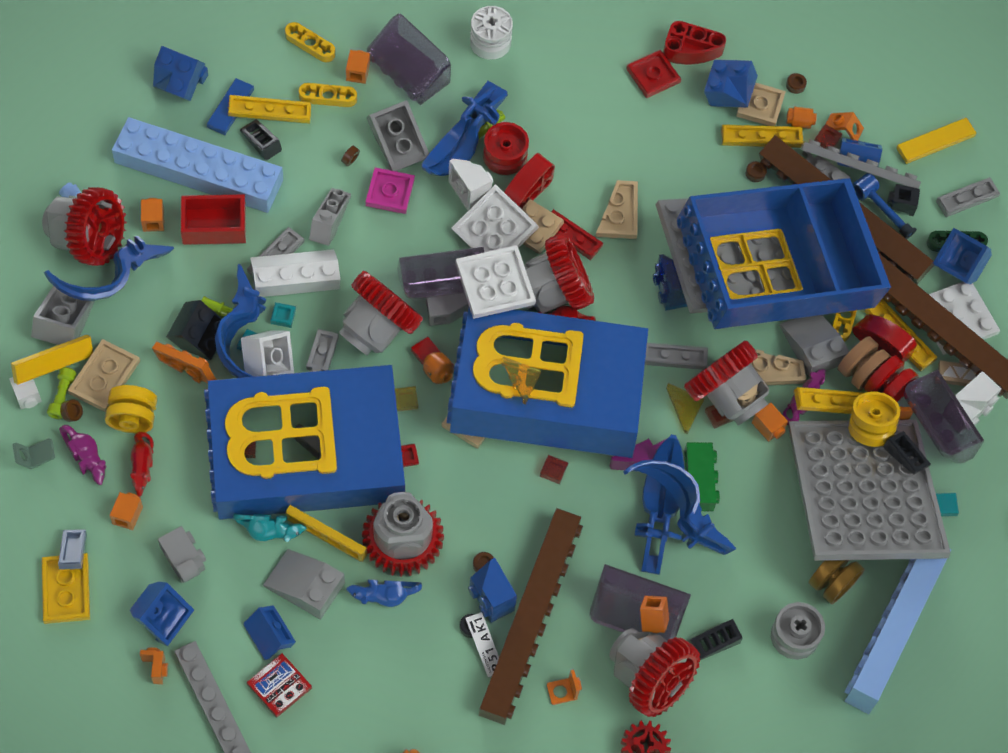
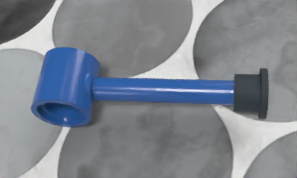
[852,173,917,239]

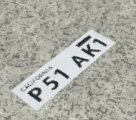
[466,612,499,677]

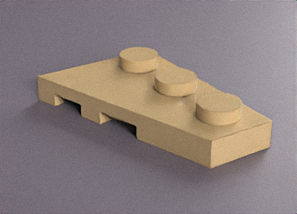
[595,180,638,239]
[751,349,806,385]

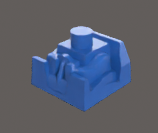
[934,228,992,284]
[130,582,194,646]

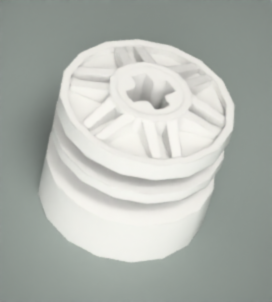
[470,6,513,59]

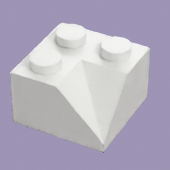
[449,159,493,211]
[241,330,294,377]
[944,371,1001,432]

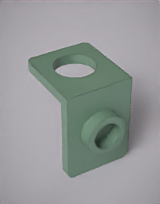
[13,438,55,469]

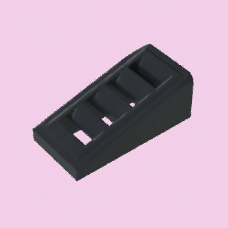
[240,119,282,160]
[883,431,931,475]
[690,619,743,660]

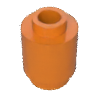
[786,106,817,129]

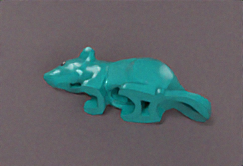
[233,513,307,542]

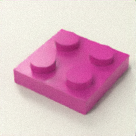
[365,167,415,214]

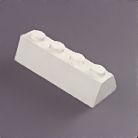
[250,249,341,297]

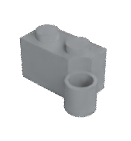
[158,526,206,583]

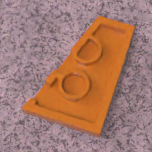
[152,342,217,384]

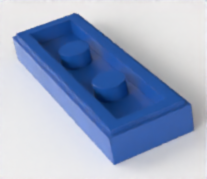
[207,78,254,135]

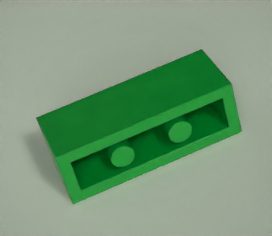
[684,442,720,511]

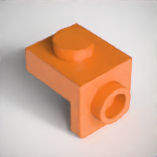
[140,647,168,685]

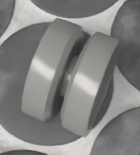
[771,602,825,660]

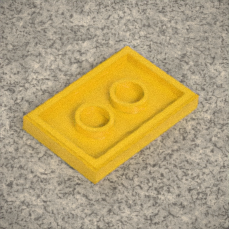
[42,553,90,624]

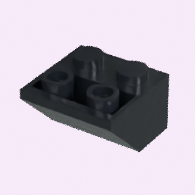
[166,300,222,360]

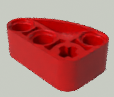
[663,21,726,65]
[504,153,555,209]
[852,314,917,362]

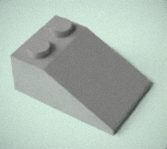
[367,100,429,171]
[31,286,94,345]
[780,315,849,378]
[263,549,345,620]

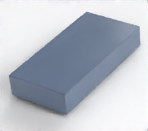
[58,530,87,569]

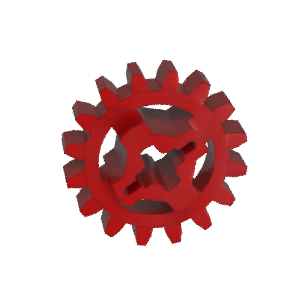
[620,720,671,753]

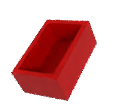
[181,194,246,245]

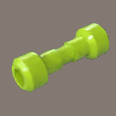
[47,367,76,419]

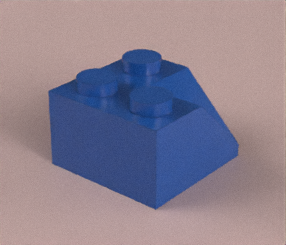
[153,46,205,101]
[704,60,758,108]
[468,558,517,623]

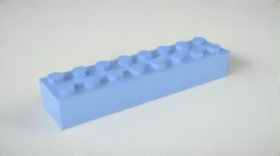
[112,117,283,213]
[844,549,951,714]

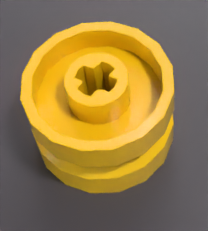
[105,385,157,433]
[848,391,901,447]

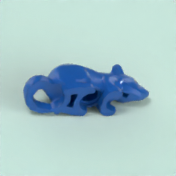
[346,580,422,607]

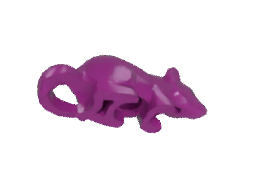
[782,369,826,425]
[59,425,106,485]

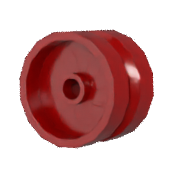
[483,122,529,175]
[864,355,919,402]

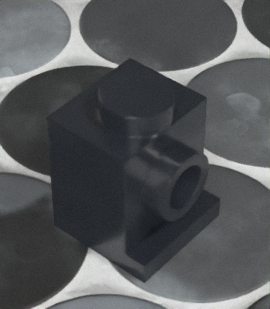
[887,184,920,216]

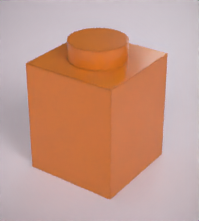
[346,50,370,84]
[141,198,164,232]
[752,403,788,442]
[110,492,143,530]
[640,596,669,633]

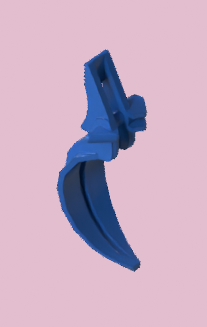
[421,85,508,176]
[44,236,174,301]
[215,264,266,378]
[634,434,684,575]
[623,460,736,555]

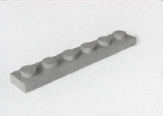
[801,139,921,189]
[174,641,251,753]

